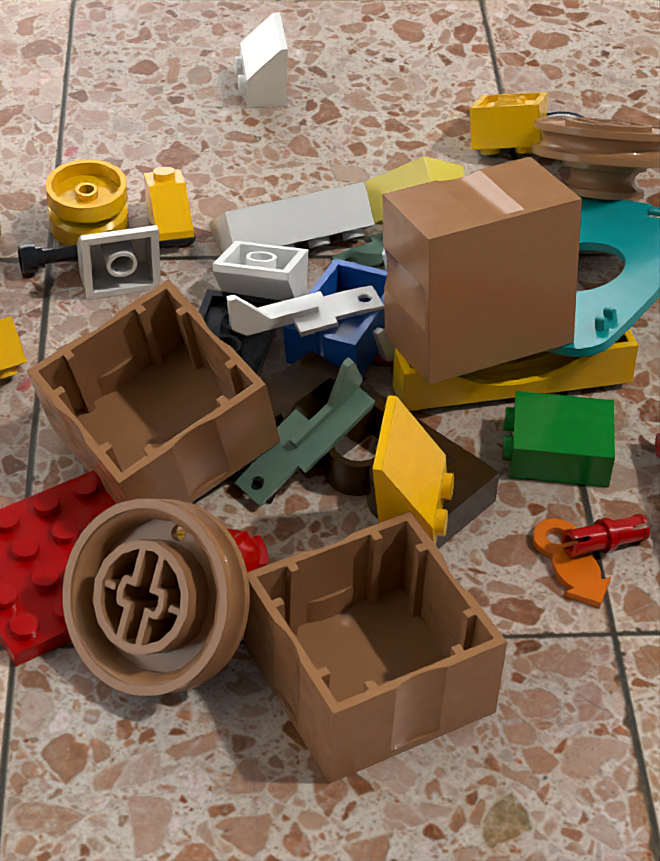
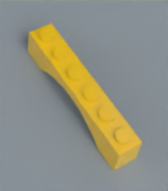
[392,329,639,411]

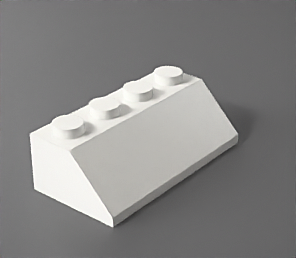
[209,182,375,253]

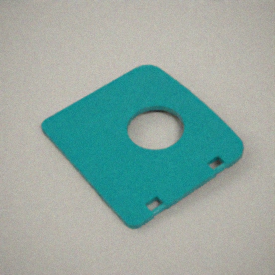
[546,196,660,357]

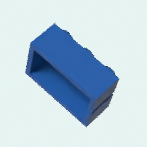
[283,259,387,376]

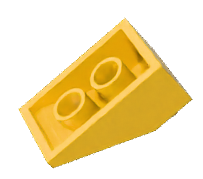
[469,92,548,155]
[373,395,454,546]

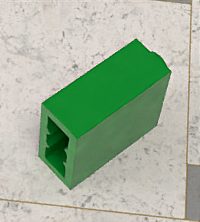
[502,391,615,487]

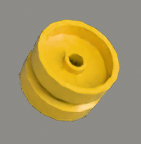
[46,159,129,246]

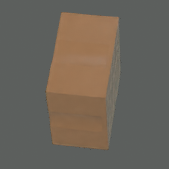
[382,156,582,385]
[27,279,280,504]
[244,512,507,784]

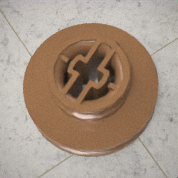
[531,117,660,200]
[63,499,250,696]

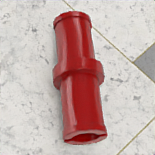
[561,514,650,557]

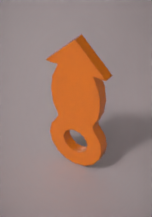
[532,518,611,609]

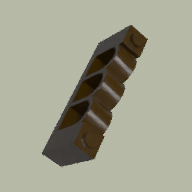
[265,350,500,549]

